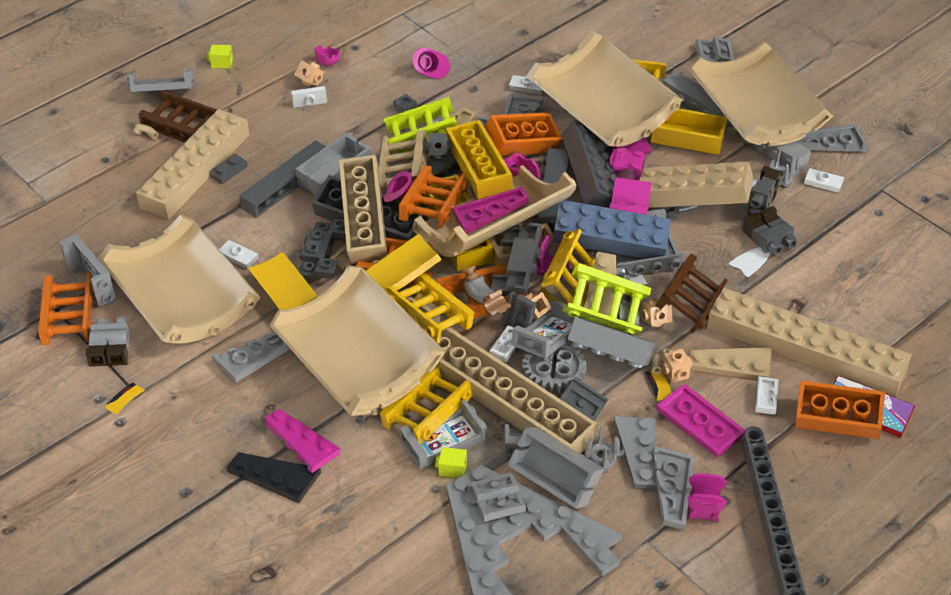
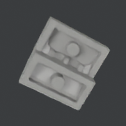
[695,37,734,62]
[471,473,526,522]

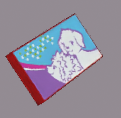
[833,375,915,438]

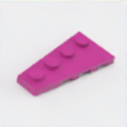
[453,187,529,234]
[264,409,340,473]

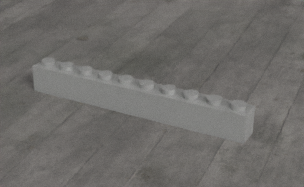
[662,71,811,171]

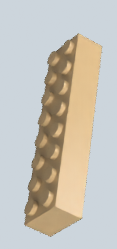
[136,109,249,220]

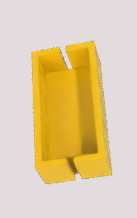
[651,108,728,155]

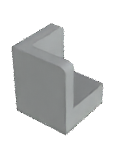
[505,424,526,456]

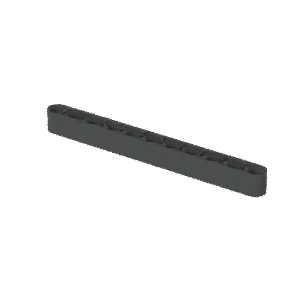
[742,426,806,595]

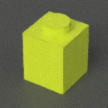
[207,45,233,68]
[435,447,467,478]

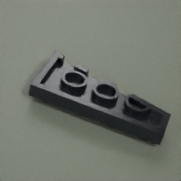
[227,452,321,504]

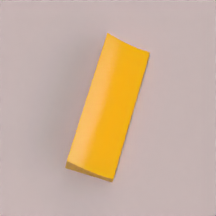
[366,234,441,292]
[248,251,319,310]

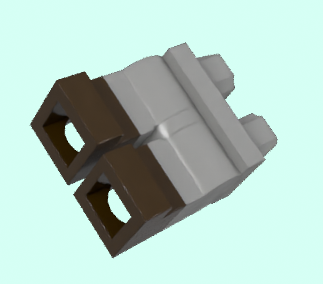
[85,317,130,367]

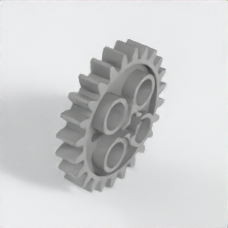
[522,343,587,393]

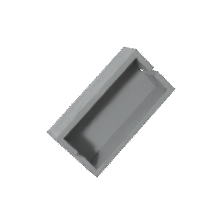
[295,133,371,196]
[568,317,657,368]
[508,427,605,509]

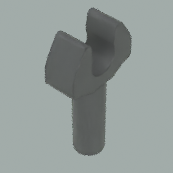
[663,205,697,220]

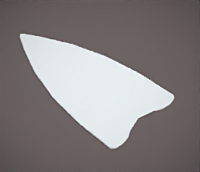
[729,247,771,277]

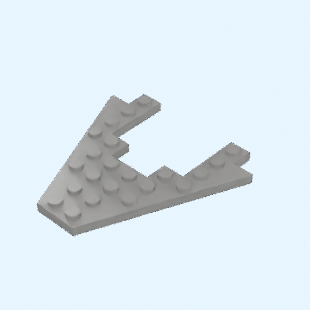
[446,465,622,595]

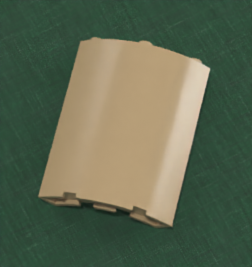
[526,30,683,146]
[688,41,833,146]
[412,165,577,257]
[98,214,261,344]
[270,265,445,416]

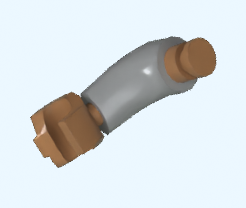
[461,265,512,316]

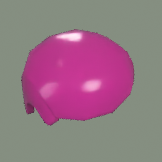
[314,45,340,66]

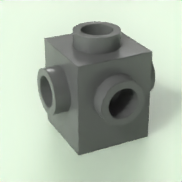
[425,133,451,159]

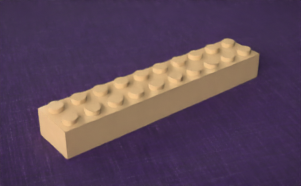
[707,288,912,397]
[437,327,597,454]

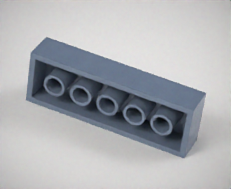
[552,200,671,259]

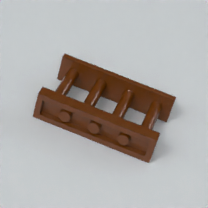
[138,90,217,143]
[655,253,728,333]

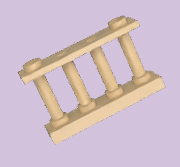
[379,129,429,195]

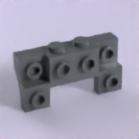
[298,219,346,283]
[491,223,542,296]

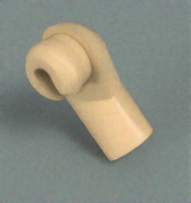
[133,123,159,140]
[652,348,670,374]

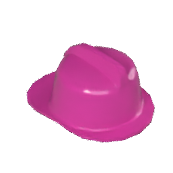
[412,47,450,79]
[383,171,413,202]

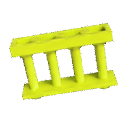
[384,97,458,154]
[562,263,651,336]

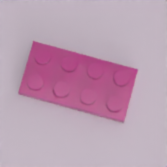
[656,384,745,458]

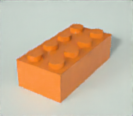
[484,113,563,156]
[795,380,885,440]

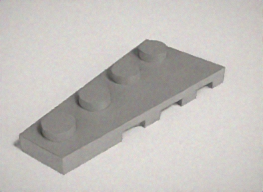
[652,446,695,530]

